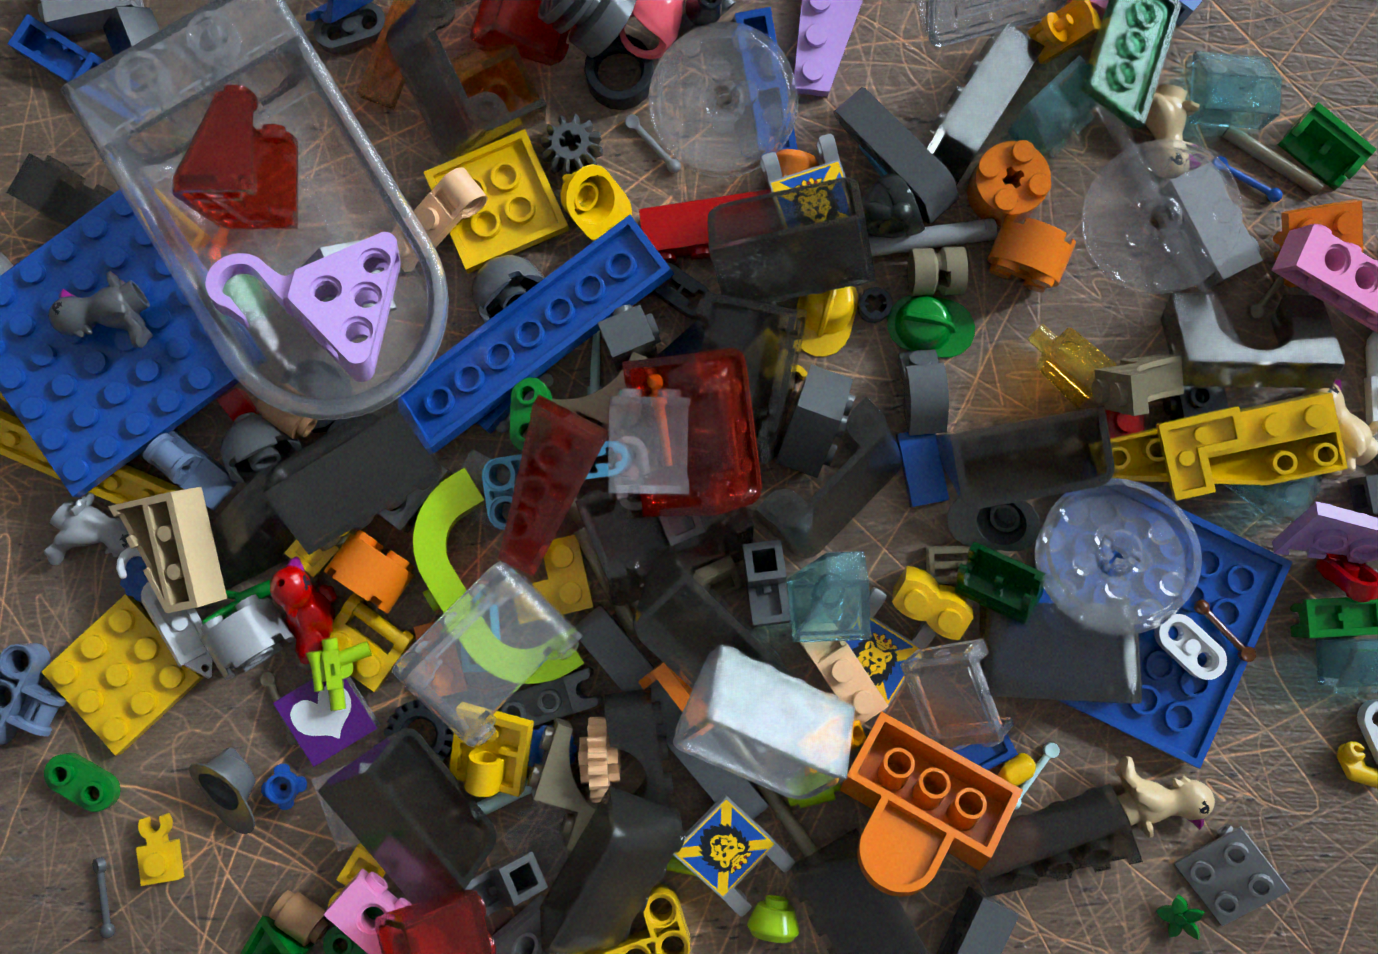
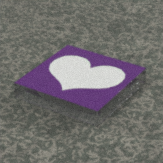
[273,676,381,767]

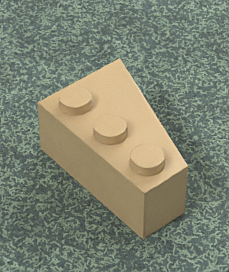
[108,487,227,613]

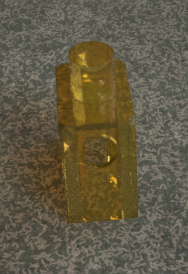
[1028,324,1117,409]

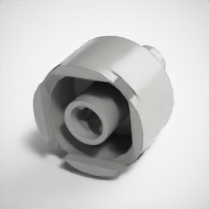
[200,594,294,680]

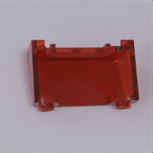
[172,85,298,230]
[622,347,762,517]

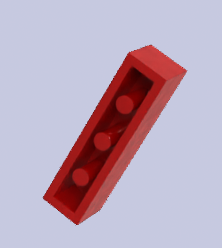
[639,189,787,263]

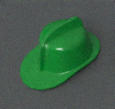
[887,295,975,358]

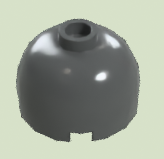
[472,255,544,323]
[220,412,302,483]

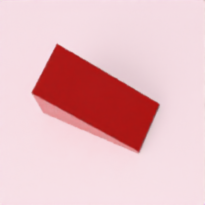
[217,387,260,422]

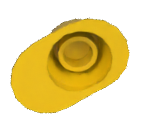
[560,164,632,241]
[792,271,858,357]

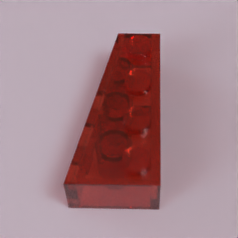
[498,395,608,577]

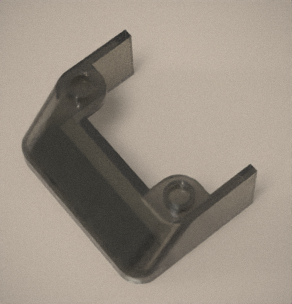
[386,0,547,160]

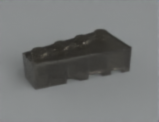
[927,23,1045,186]

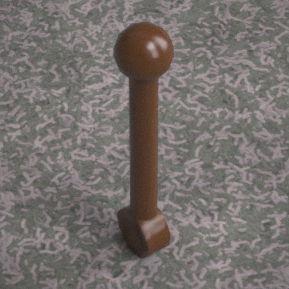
[1194,599,1256,662]

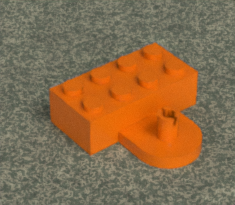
[840,711,1023,897]

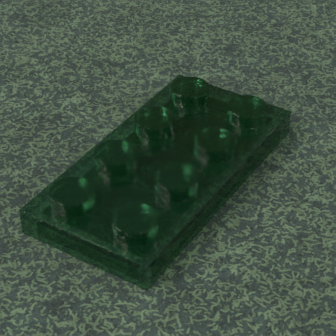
[1080,0,1182,130]

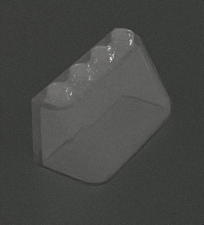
[673,645,855,799]

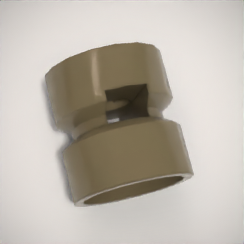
[907,246,968,297]

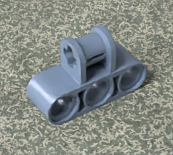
[140,428,237,510]
[0,643,67,746]

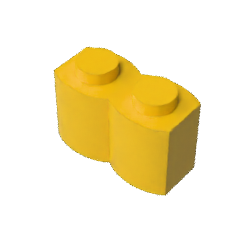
[892,566,974,640]

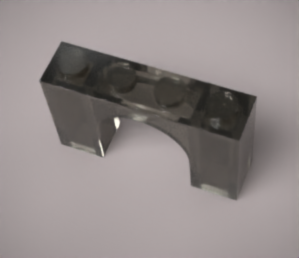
[1160,293,1345,389]

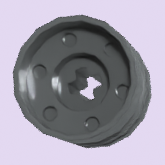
[538,0,636,58]

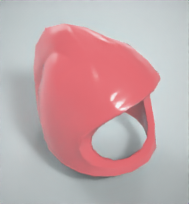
[619,0,684,59]

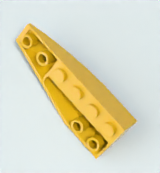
[1093,392,1348,485]

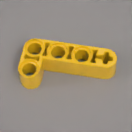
[575,884,690,954]

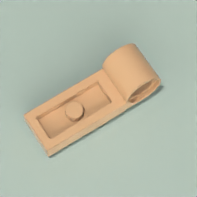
[393,167,488,271]
[793,611,889,725]

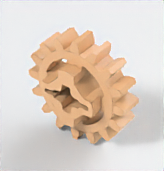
[578,716,621,803]

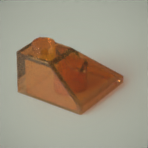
[441,43,545,143]

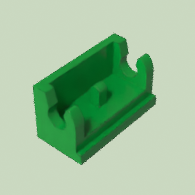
[1277,102,1377,190]
[1290,597,1378,638]

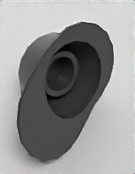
[947,491,1041,551]
[189,748,256,834]

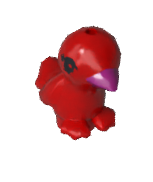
[270,556,337,664]

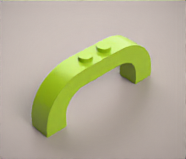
[413,468,584,684]

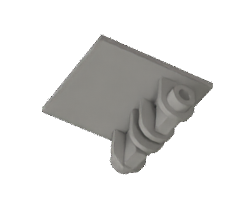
[1174,824,1290,926]

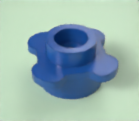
[261,764,307,810]

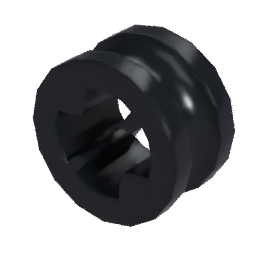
[857,287,893,323]

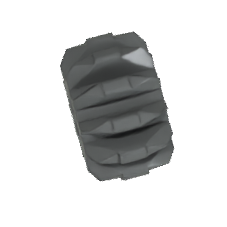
[540,114,603,174]

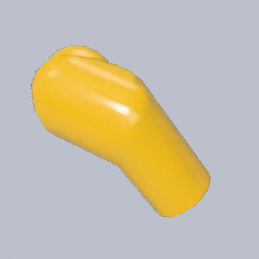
[1337,741,1378,789]

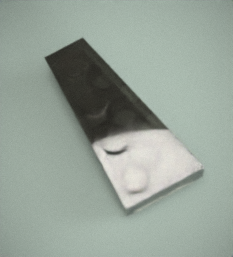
[973,784,1143,897]

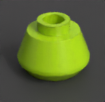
[747,895,800,943]

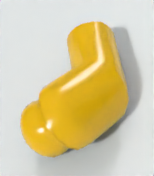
[997,753,1036,786]

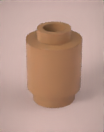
[256,385,317,439]
[269,890,330,947]

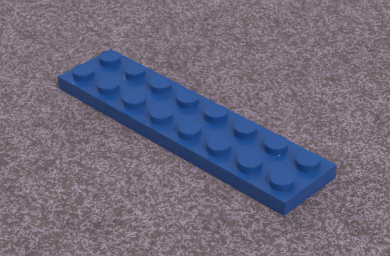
[390,215,675,455]

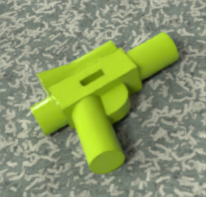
[306,637,372,711]

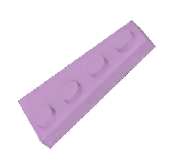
[792,0,863,97]
[1272,502,1378,564]

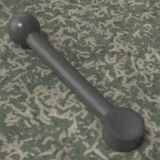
[92,857,116,939]

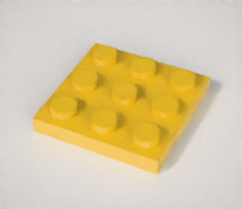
[424,129,569,274]
[41,594,204,756]

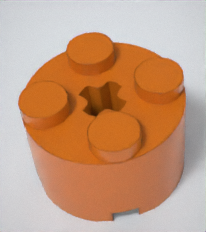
[967,140,1052,226]
[987,215,1076,293]
[324,529,415,614]

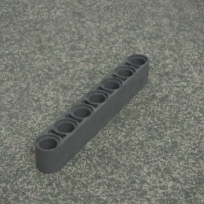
[571,604,769,820]

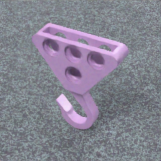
[205,232,401,382]

